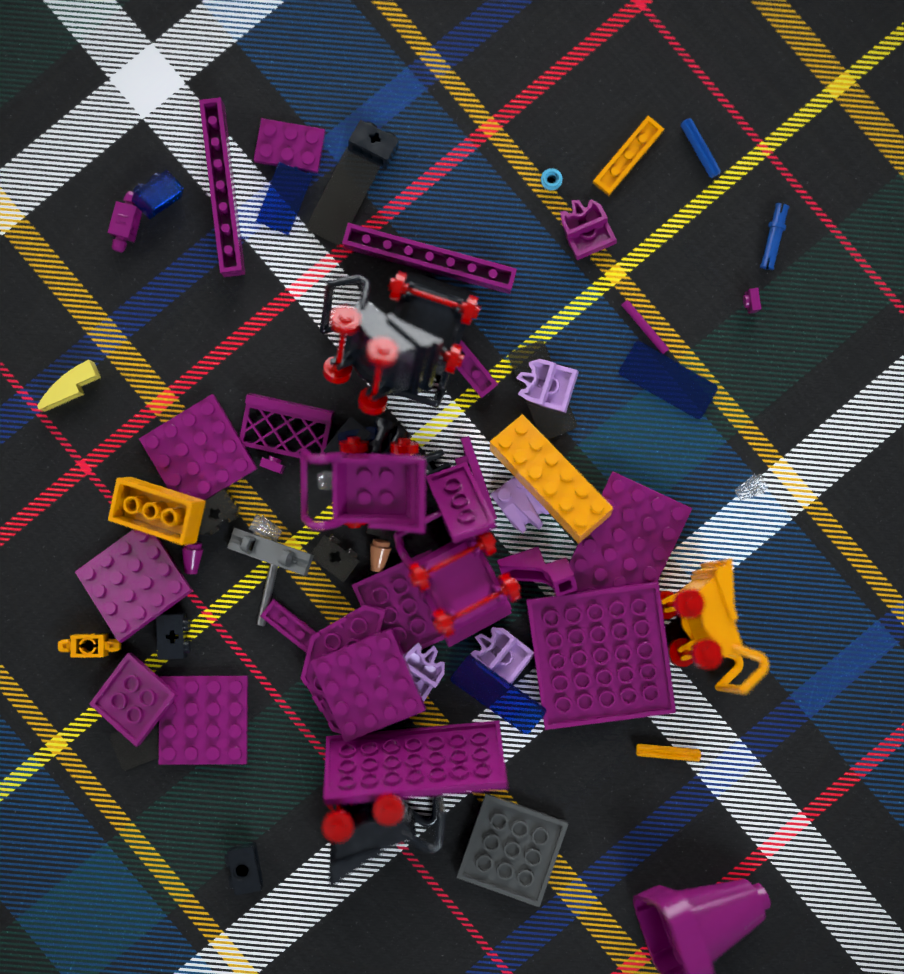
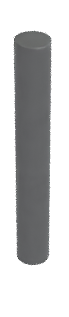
[256,564,278,626]

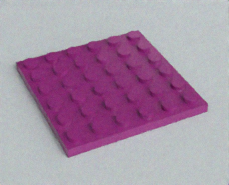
[527,581,676,730]

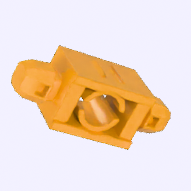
[58,633,121,658]

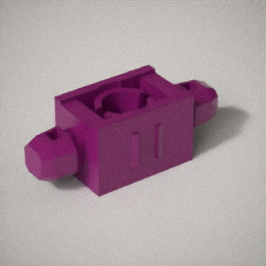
[108,191,143,253]

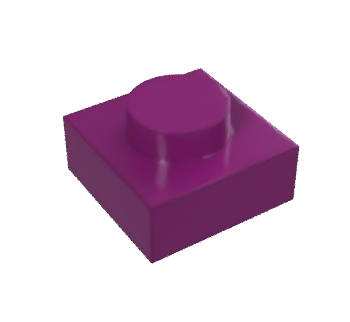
[743,288,761,314]
[259,456,285,474]

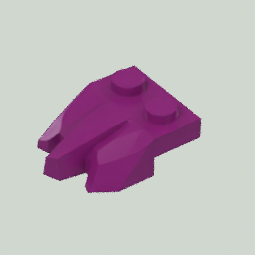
[560,199,617,260]

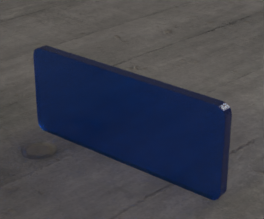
[619,341,718,419]
[450,655,546,734]

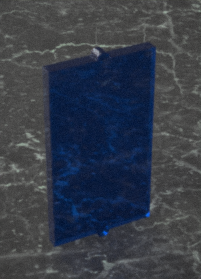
[256,162,313,235]

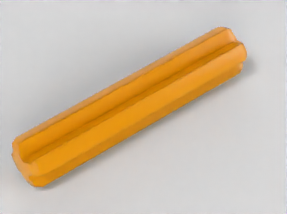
[636,744,701,762]

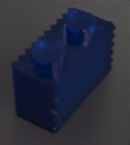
[132,170,184,219]

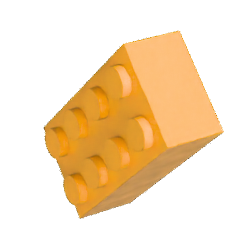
[108,477,206,545]

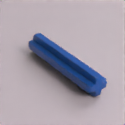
[681,118,721,178]

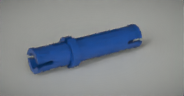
[760,203,790,270]

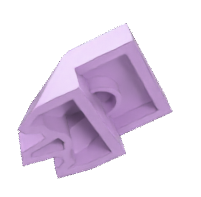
[516,359,579,413]
[490,477,550,534]
[470,627,534,688]
[404,643,445,701]

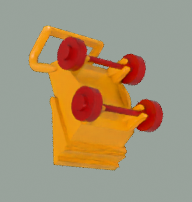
[660,558,769,694]

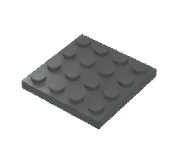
[456,793,569,907]

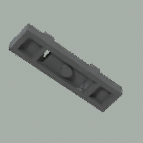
[227,528,314,576]

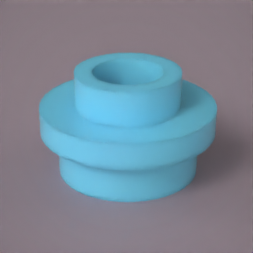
[541,168,562,191]

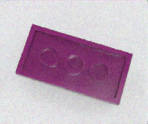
[426,462,496,543]

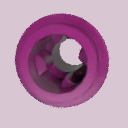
[182,542,204,574]

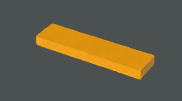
[592,116,664,196]

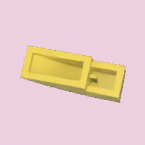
[37,360,101,411]

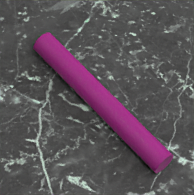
[621,300,669,354]

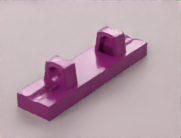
[455,436,497,520]

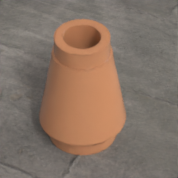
[370,539,391,572]

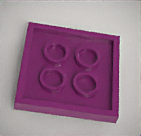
[89,653,179,746]

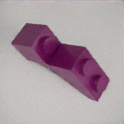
[497,547,578,597]

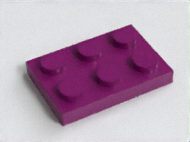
[254,118,326,173]

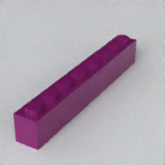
[199,97,246,277]
[342,223,517,294]

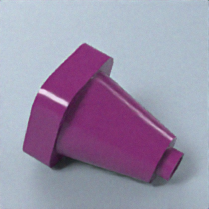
[633,879,770,974]

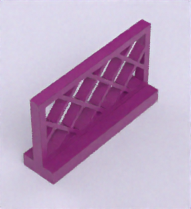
[240,393,335,458]

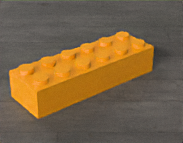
[490,414,613,544]

